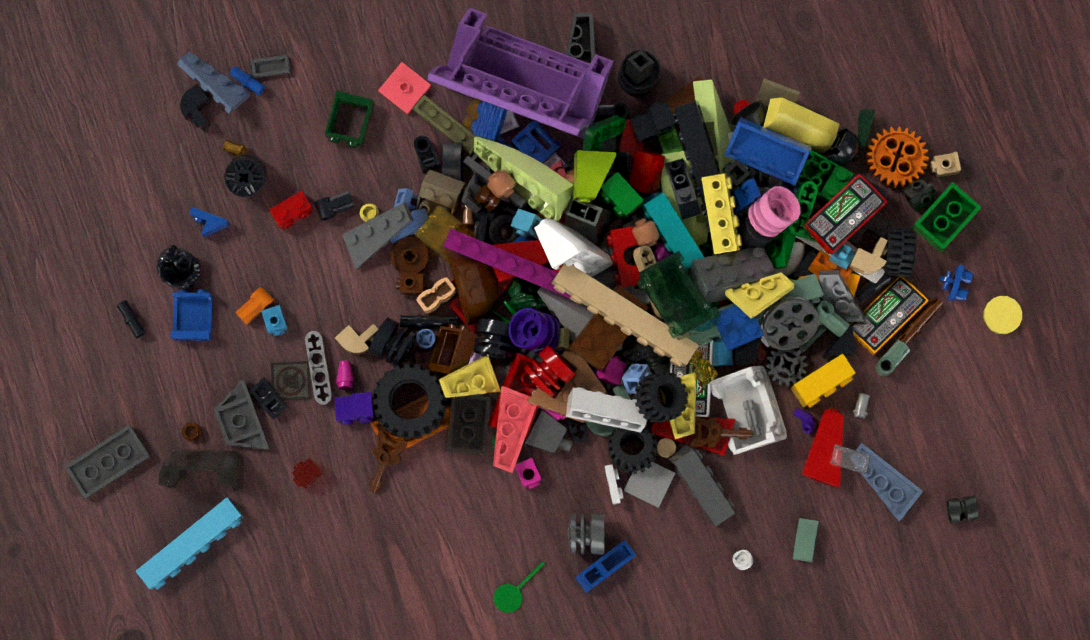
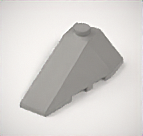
[537,287,593,342]

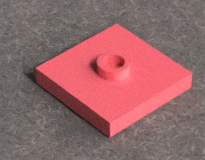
[378,62,431,115]

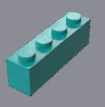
[643,192,705,270]

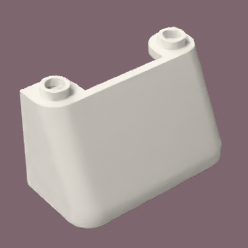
[534,218,613,277]
[711,366,787,455]

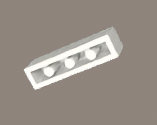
[566,387,647,432]

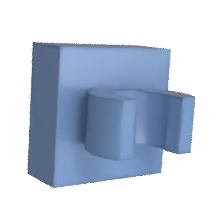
[394,188,418,209]

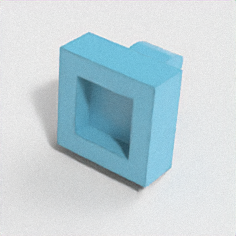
[829,244,856,270]

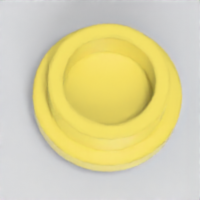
[360,204,379,222]

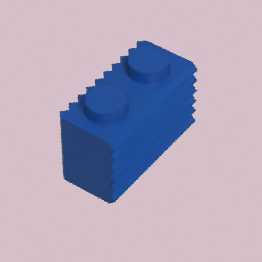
[472,101,507,142]

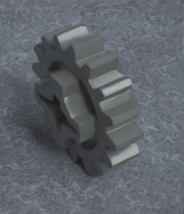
[765,349,808,387]

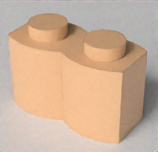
[417,277,457,314]

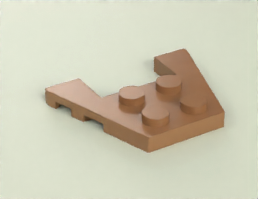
[527,342,607,423]

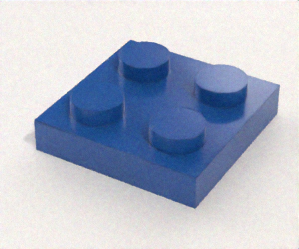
[712,305,764,351]

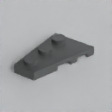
[819,270,865,322]

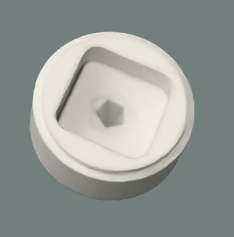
[733,550,753,570]

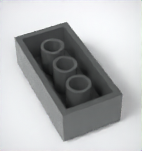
[688,247,777,304]

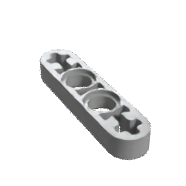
[305,331,332,405]

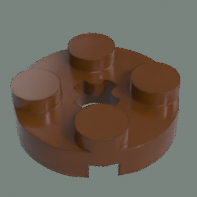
[390,237,429,274]

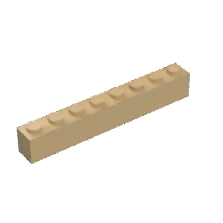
[551,263,699,367]

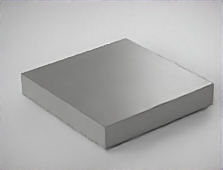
[624,462,675,508]

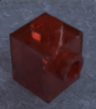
[292,458,323,489]

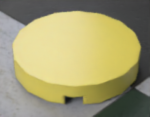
[983,296,1022,334]

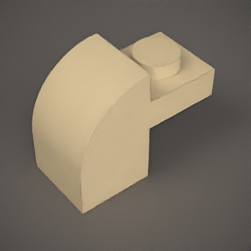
[849,237,888,275]
[335,324,379,355]

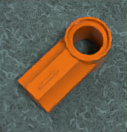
[235,287,275,325]

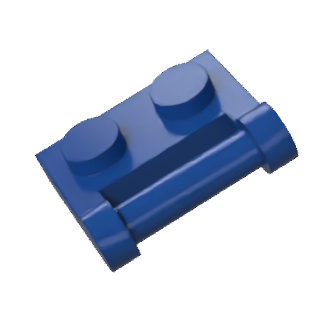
[511,120,562,163]

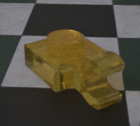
[462,98,483,130]

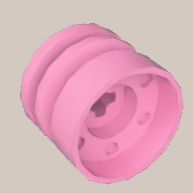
[748,186,800,237]

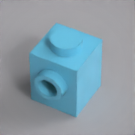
[511,209,543,239]

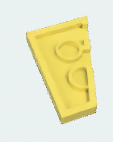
[725,272,795,319]
[439,356,501,398]
[660,372,696,439]

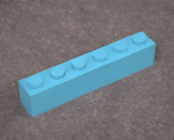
[136,498,244,590]

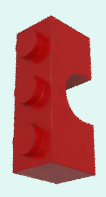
[606,226,643,288]

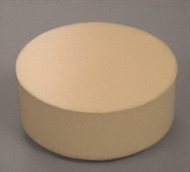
[657,438,676,458]

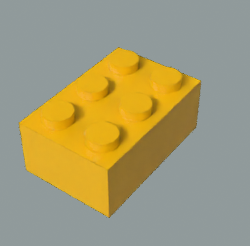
[791,354,855,408]

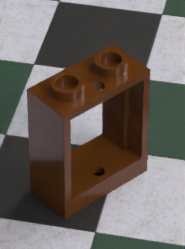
[428,324,477,376]

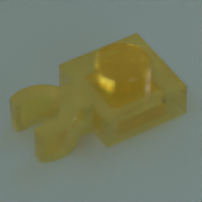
[689,349,718,386]

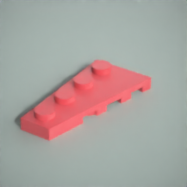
[493,386,537,473]

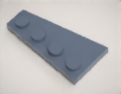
[849,443,923,522]

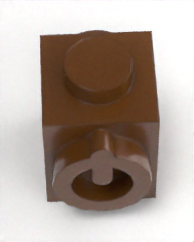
[396,273,424,295]

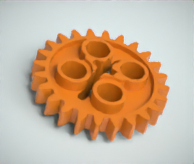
[866,126,929,188]

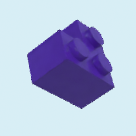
[334,392,376,425]

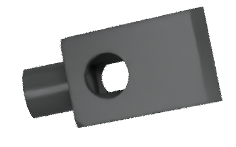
[525,411,574,454]

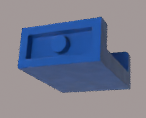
[171,289,213,341]

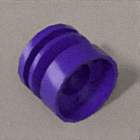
[509,308,560,353]

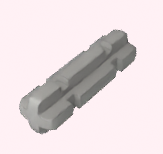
[743,400,761,438]

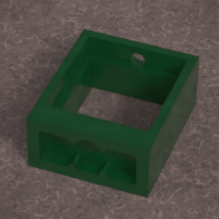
[325,91,375,148]

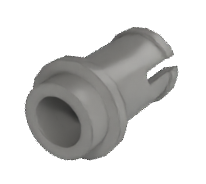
[853,393,870,419]

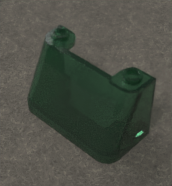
[637,251,721,340]

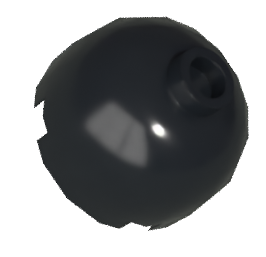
[824,127,860,166]

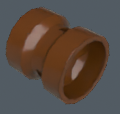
[475,185,501,211]

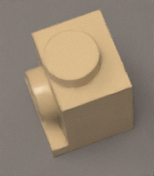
[930,152,961,178]

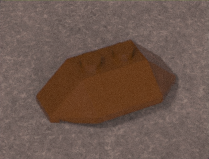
[446,250,500,326]

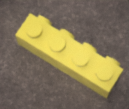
[701,173,742,254]

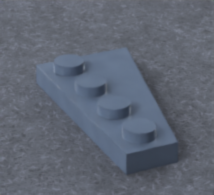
[177,52,250,114]

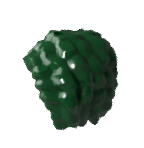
[508,276,546,312]

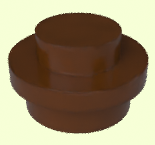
[182,422,201,442]

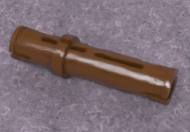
[897,297,944,346]

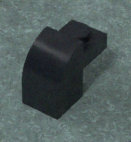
[180,84,211,130]

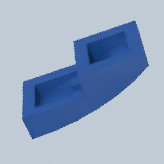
[730,178,761,214]

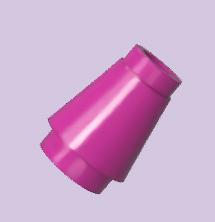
[336,361,355,390]

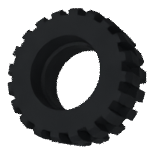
[372,363,448,439]

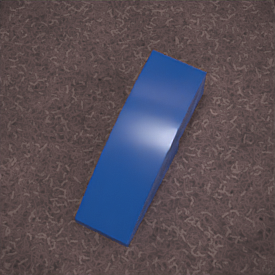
[575,540,636,593]

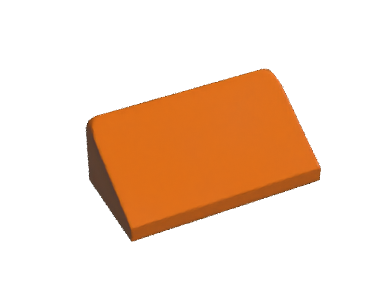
[808,250,853,282]

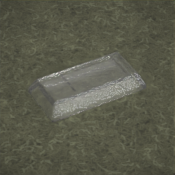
[831,445,870,474]

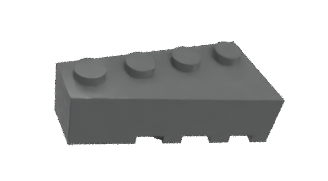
[668,445,735,526]

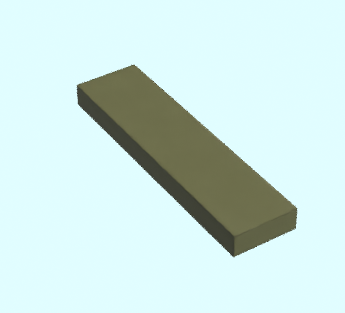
[412,94,476,156]

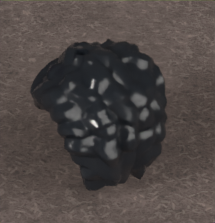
[156,245,201,289]

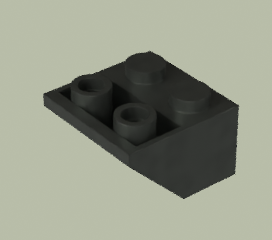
[565,196,613,248]

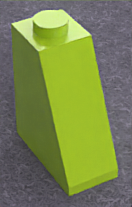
[573,150,616,203]

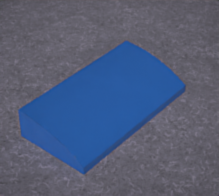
[724,117,812,185]

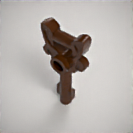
[691,417,752,448]
[369,430,408,493]

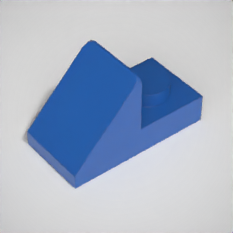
[189,207,230,237]

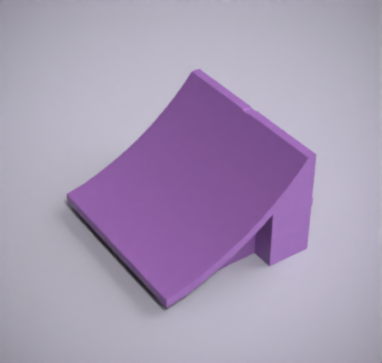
[427,7,613,139]

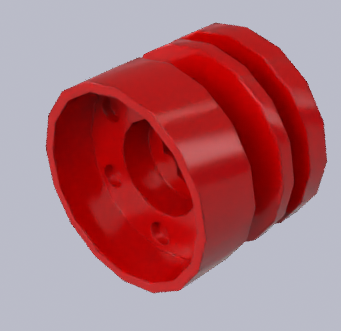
[524,345,576,397]

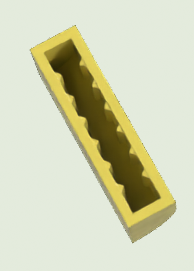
[763,98,839,154]

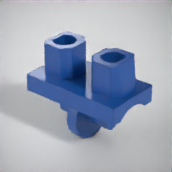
[939,265,973,302]

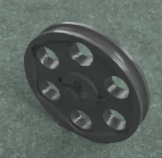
[761,296,819,350]

